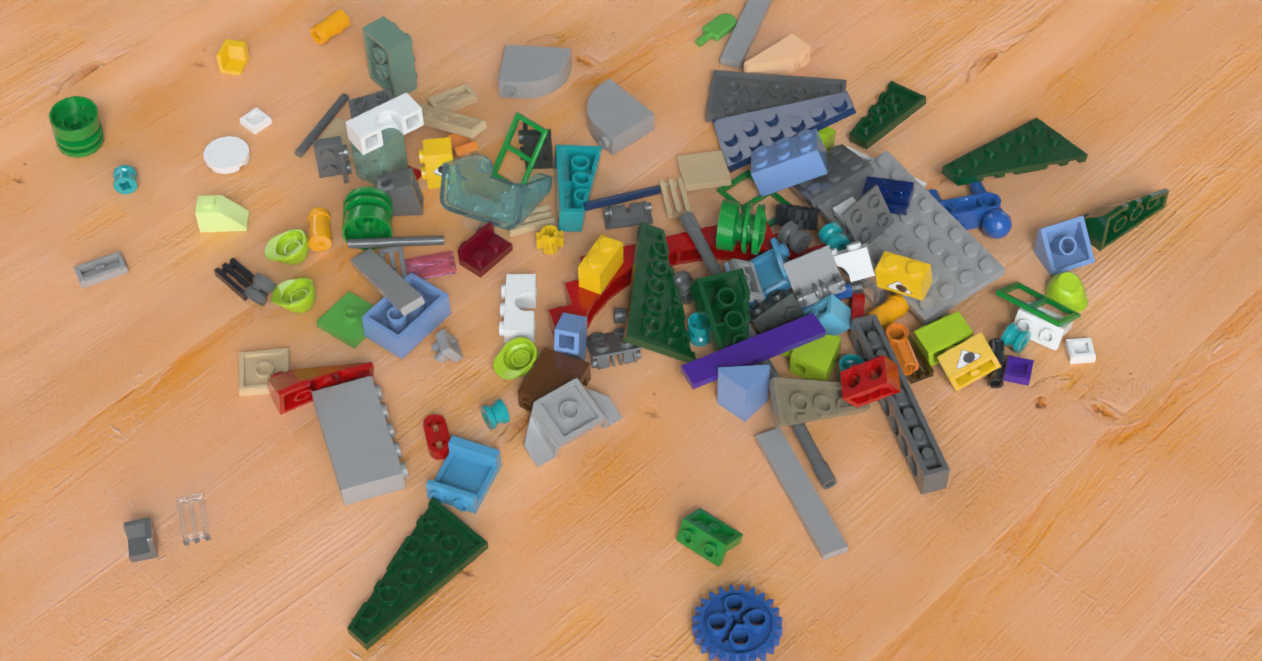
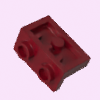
[458,222,513,278]

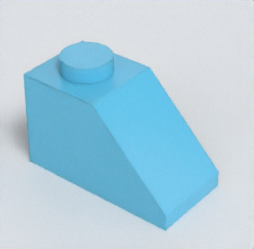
[803,294,852,336]

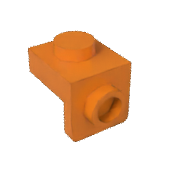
[445,134,479,160]

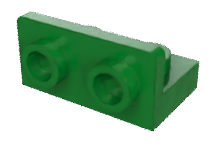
[676,508,743,566]

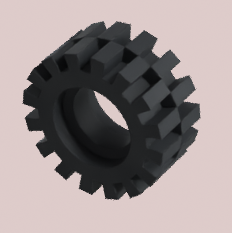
[774,204,819,230]

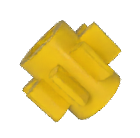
[535,225,564,254]

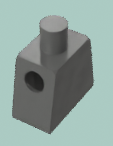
[377,167,424,216]

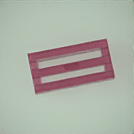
[405,251,457,280]

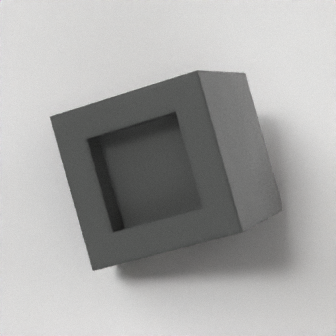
[124,518,158,562]

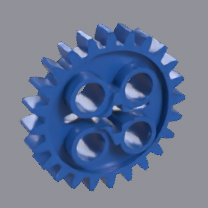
[692,585,783,661]

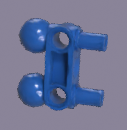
[928,182,1012,239]

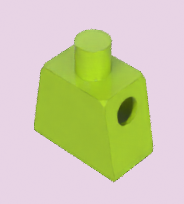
[780,334,842,381]

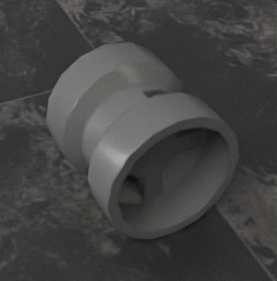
[777,221,812,254]
[673,271,694,305]
[243,273,277,306]

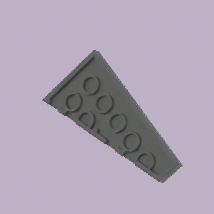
[706,70,847,122]

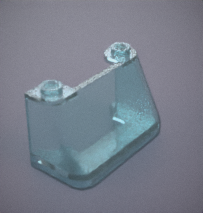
[440,153,553,230]

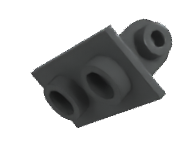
[603,200,653,230]

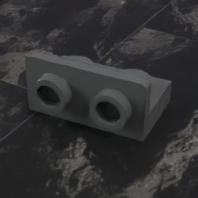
[313,136,352,184]

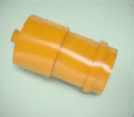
[310,9,351,45]
[307,207,332,252]
[865,294,909,332]

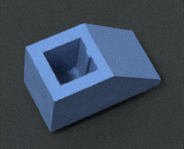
[554,313,587,361]

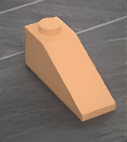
[744,33,811,75]

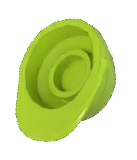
[265,229,309,265]
[1045,271,1088,313]
[271,277,316,314]
[493,337,538,380]

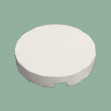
[203,136,250,174]

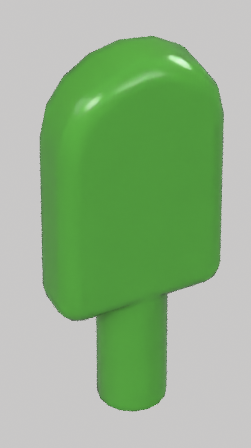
[695,13,737,47]

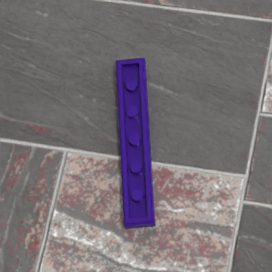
[681,313,826,389]

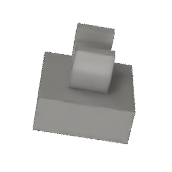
[431,329,463,363]

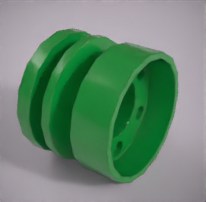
[49,96,105,158]
[342,187,393,250]
[716,199,767,255]

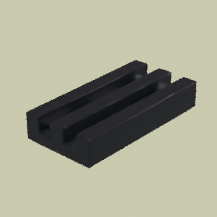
[214,258,254,301]

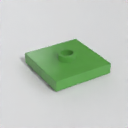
[316,291,374,349]

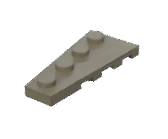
[769,377,870,428]

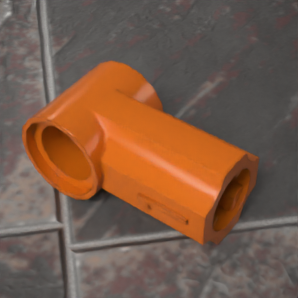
[885,323,919,376]

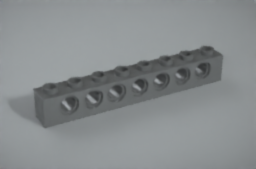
[850,314,950,494]

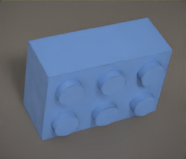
[751,128,828,197]
[361,272,451,359]

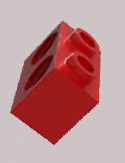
[840,355,901,408]

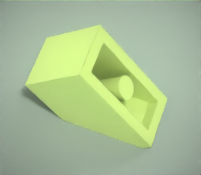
[195,195,250,232]

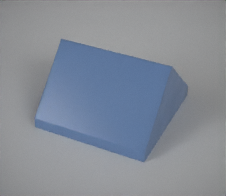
[1034,216,1095,276]
[717,365,770,422]

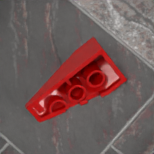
[267,362,374,415]

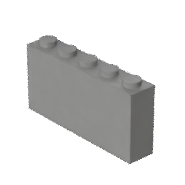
[312,376,408,506]

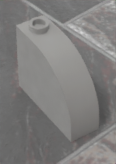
[498,45,572,99]
[587,79,654,155]

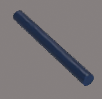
[583,185,661,211]

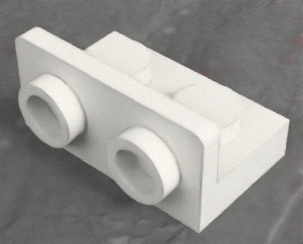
[1014,301,1074,350]

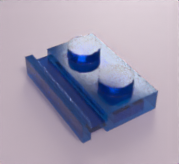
[862,176,915,216]

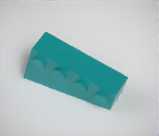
[554,145,602,232]

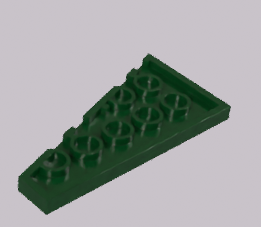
[941,118,1088,186]
[623,222,696,363]
[347,497,488,650]

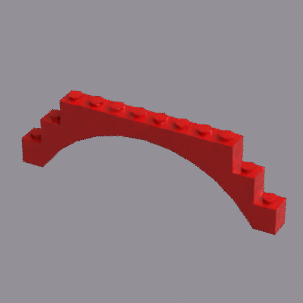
[548,222,838,337]

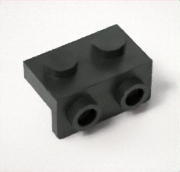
[518,122,553,169]
[749,289,806,335]

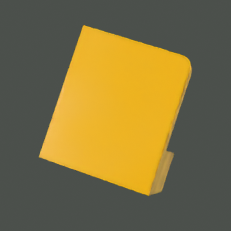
[217,39,250,75]

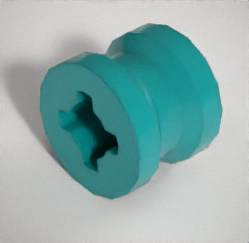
[113,165,137,194]
[1001,323,1031,354]
[480,399,510,430]

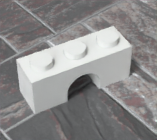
[346,92,424,155]
[831,241,875,282]
[499,274,537,344]

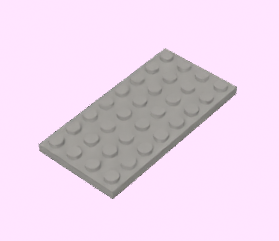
[815,151,1005,325]

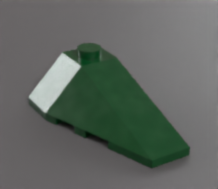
[1084,188,1169,251]
[689,268,750,352]

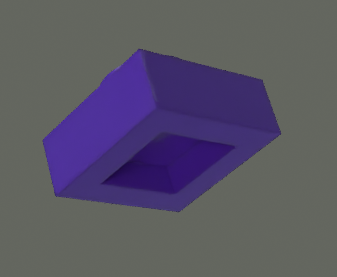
[1003,355,1034,386]

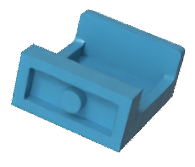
[724,237,792,309]
[426,435,502,514]

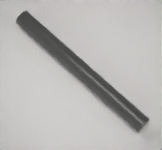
[295,93,349,158]
[348,235,444,249]

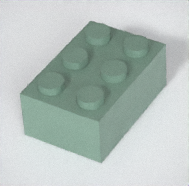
[362,16,417,98]
[351,110,408,187]

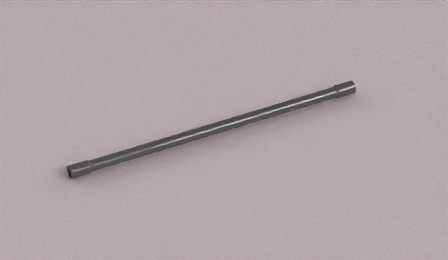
[680,212,837,489]

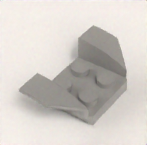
[524,378,623,468]

